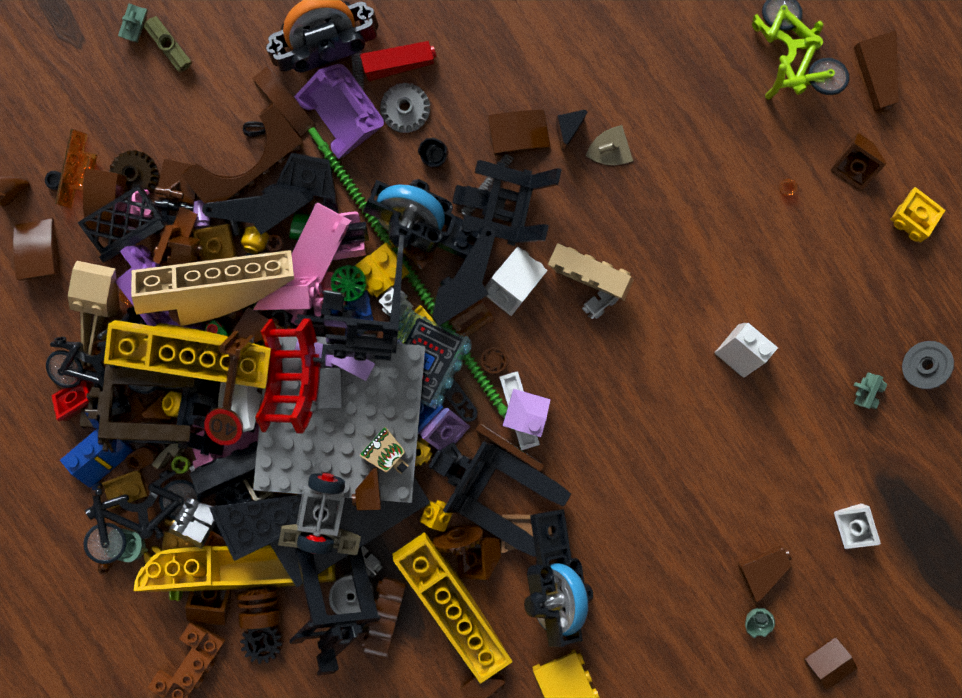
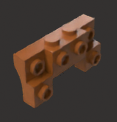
[147,621,226,698]

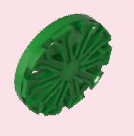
[331,265,367,301]

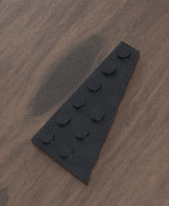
[209,494,302,561]

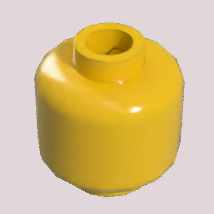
[241,226,269,254]
[162,391,182,418]

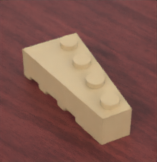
[548,243,634,301]

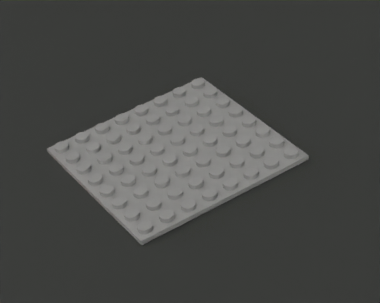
[253,337,425,503]

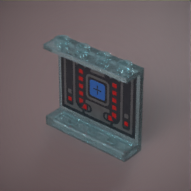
[397,307,472,410]

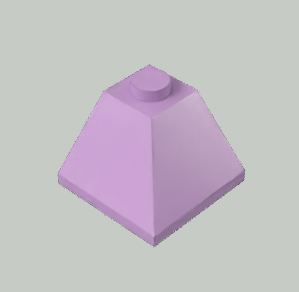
[503,389,550,437]
[418,408,470,451]

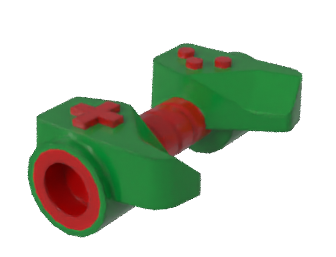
[205,319,232,337]

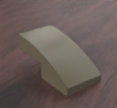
[152,444,185,469]

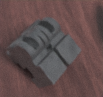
[169,498,216,549]

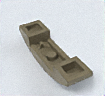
[278,524,361,555]

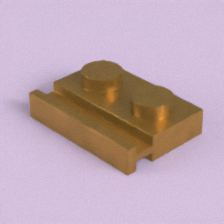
[102,470,149,509]

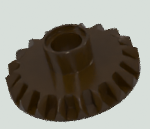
[109,150,159,199]

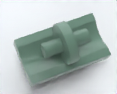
[118,3,148,43]
[853,373,887,409]

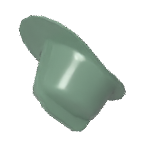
[105,528,148,562]

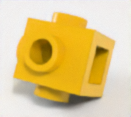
[415,437,432,466]
[420,500,453,532]

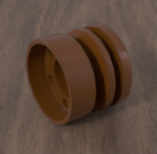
[237,587,280,629]

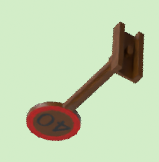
[204,331,254,446]

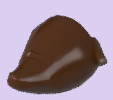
[0,176,30,207]

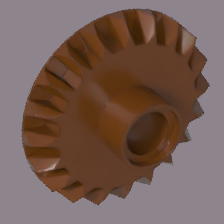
[433,525,483,555]

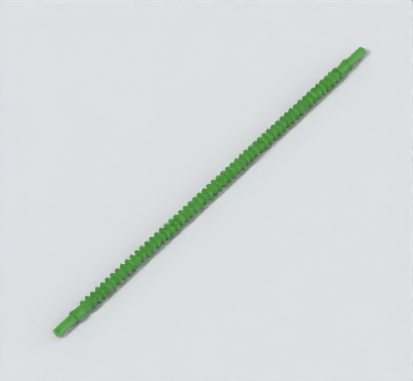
[308,127,515,431]

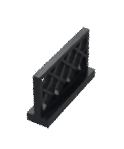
[78,184,170,263]

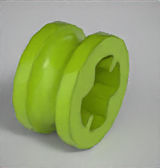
[171,456,191,474]

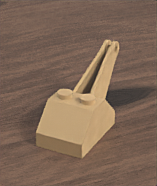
[68,261,120,367]

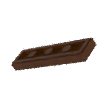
[476,423,544,471]

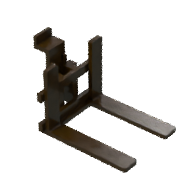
[80,365,195,453]

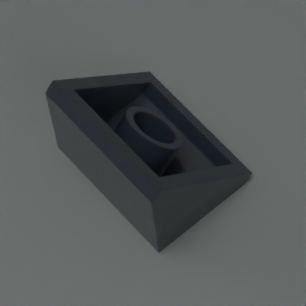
[556,110,588,151]

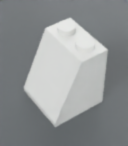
[485,246,548,316]
[715,323,778,378]

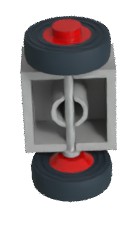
[297,473,345,554]

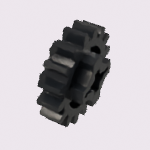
[240,626,283,664]

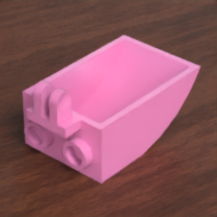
[253,277,323,317]

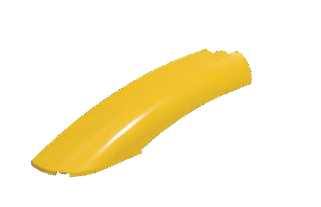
[134,545,337,592]

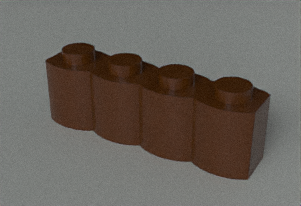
[361,577,407,660]

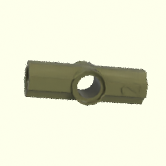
[144,16,192,73]

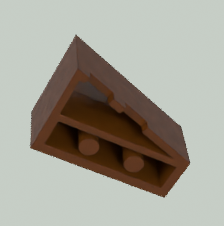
[167,235,203,265]

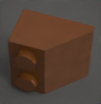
[185,589,232,625]

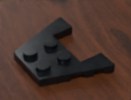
[276,153,339,214]

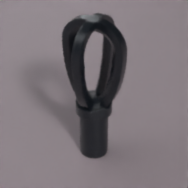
[243,121,266,137]

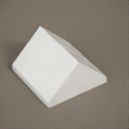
[834,504,881,549]

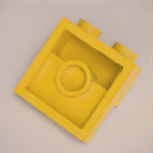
[890,187,945,243]
[355,243,410,297]

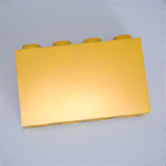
[533,649,600,698]

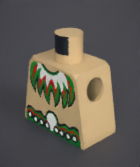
[360,427,409,474]

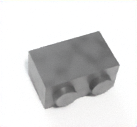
[314,368,343,409]

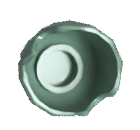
[745,608,775,638]

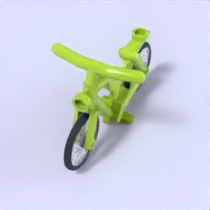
[752,0,849,100]

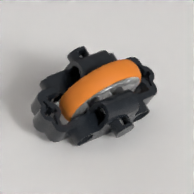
[266,0,379,73]

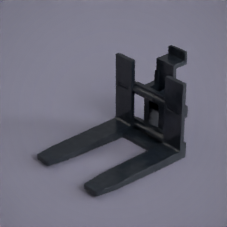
[313,235,404,368]
[429,441,571,557]

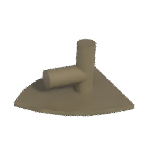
[586,125,633,166]

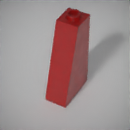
[360,41,437,82]

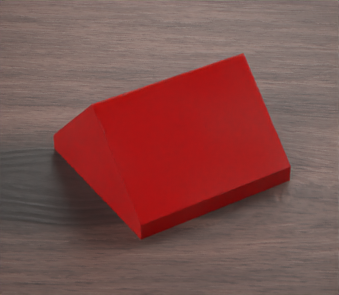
[51,379,91,422]

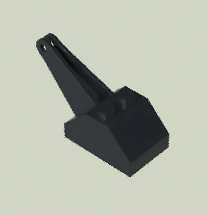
[202,184,315,235]
[432,227,495,326]

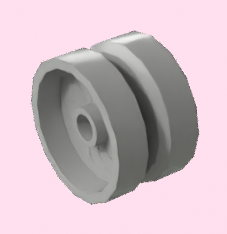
[329,572,374,615]

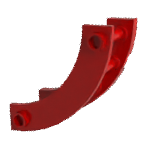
[255,319,320,434]

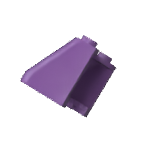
[294,64,384,159]

